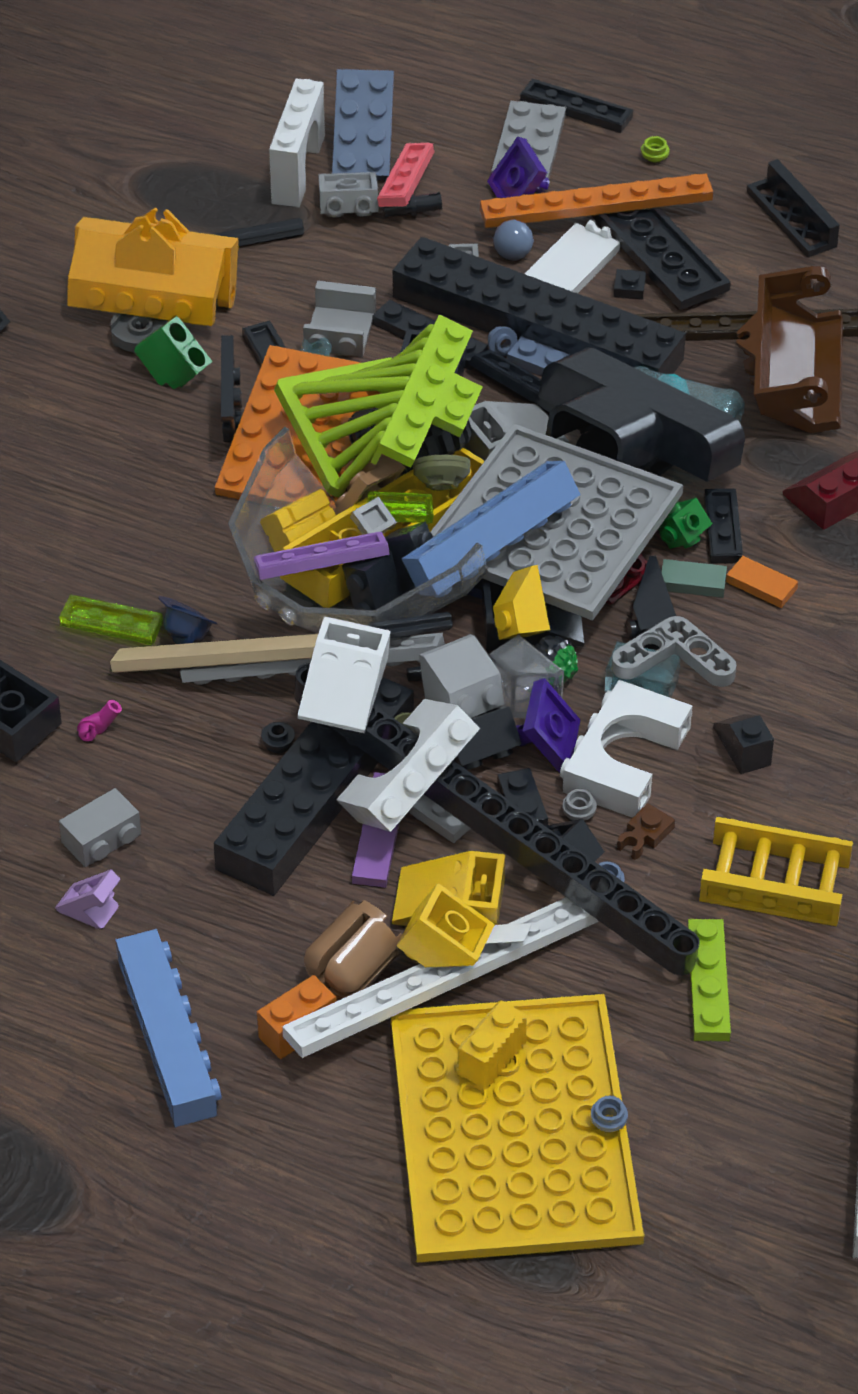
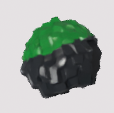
[527,635,578,687]

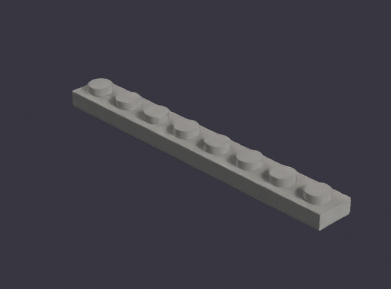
[180,633,445,685]

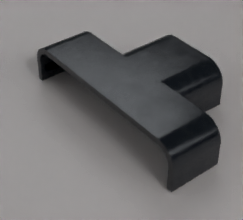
[538,347,745,482]

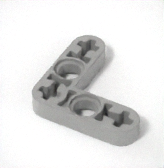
[612,616,737,687]

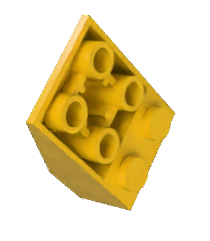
[392,851,505,926]

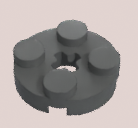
[111,313,169,352]

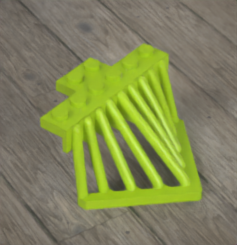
[274,314,483,497]

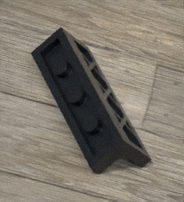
[746,159,840,258]

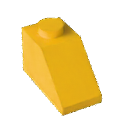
[493,565,550,640]

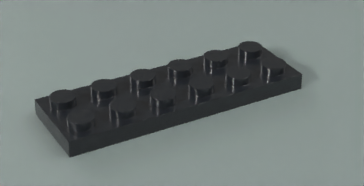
[591,207,731,310]

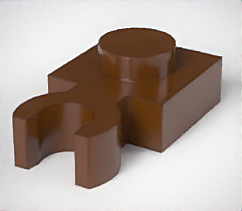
[617,803,675,860]

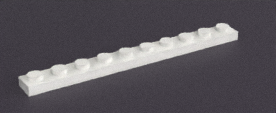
[282,897,599,1058]

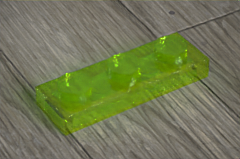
[59,594,163,645]

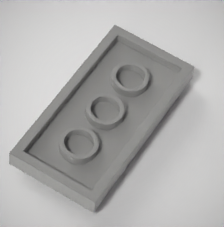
[491,101,566,179]

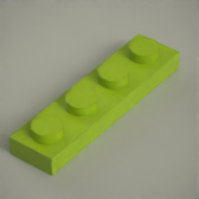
[687,919,731,1041]

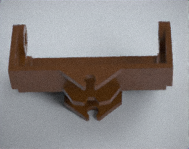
[736,266,843,433]

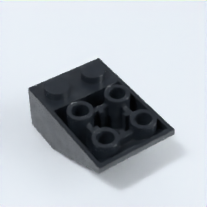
[482,578,584,650]

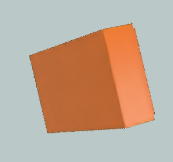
[726,556,798,608]

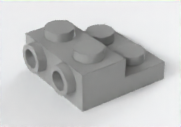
[319,172,379,217]

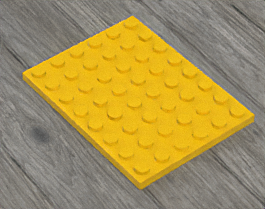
[390,994,644,1263]

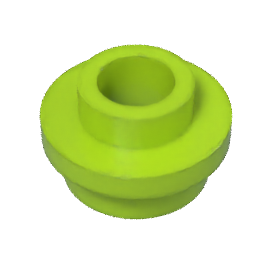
[641,136,669,162]

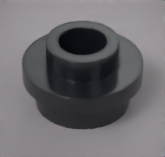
[261,722,295,753]

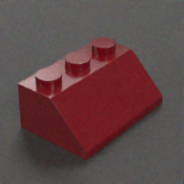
[783,451,858,530]

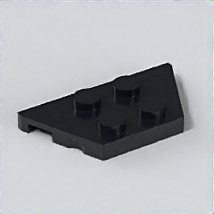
[221,335,242,442]

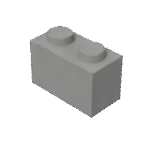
[59,788,141,867]

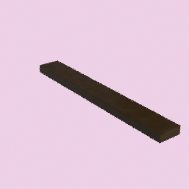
[635,309,858,341]

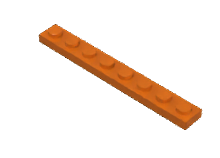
[480,173,713,228]

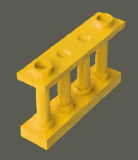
[699,817,853,927]

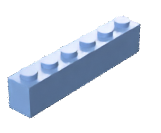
[402,461,581,595]
[115,929,222,1127]

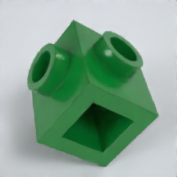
[658,497,712,549]

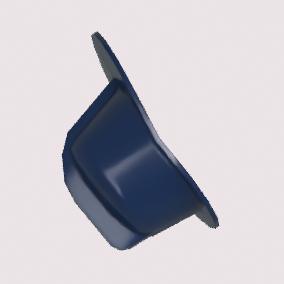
[158,596,218,644]

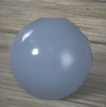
[493,219,534,261]

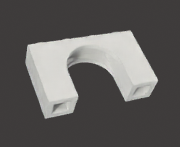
[269,79,325,207]
[560,680,692,818]
[336,699,480,832]

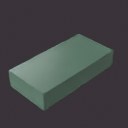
[662,559,727,598]

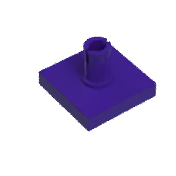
[487,136,549,198]
[516,678,581,773]

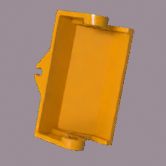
[67,208,239,326]

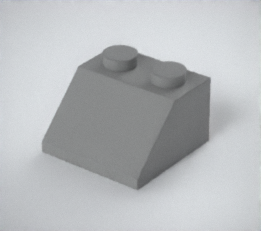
[419,634,504,718]

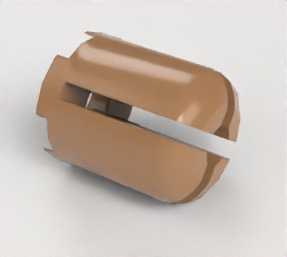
[304,900,402,1000]

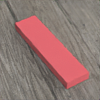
[377,143,434,207]

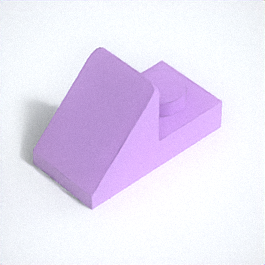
[55,870,120,929]

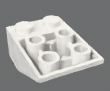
[297,616,391,733]

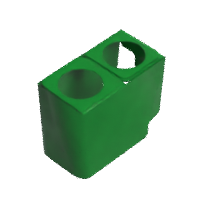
[134,316,213,389]

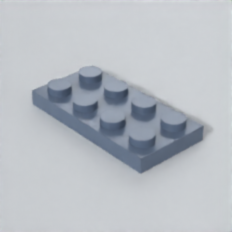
[332,69,394,180]

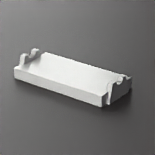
[525,220,620,293]

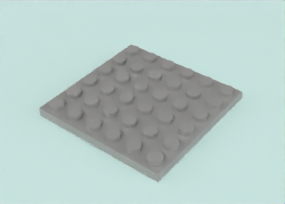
[431,423,683,620]

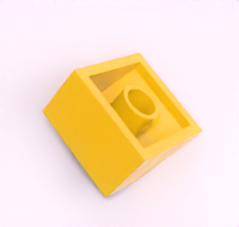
[396,883,495,967]

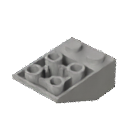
[464,401,569,461]

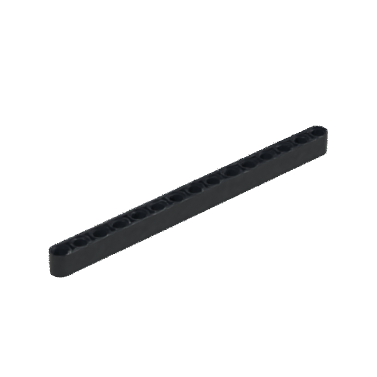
[294,663,700,975]

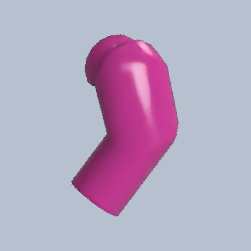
[77,700,122,741]

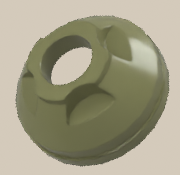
[413,455,471,491]

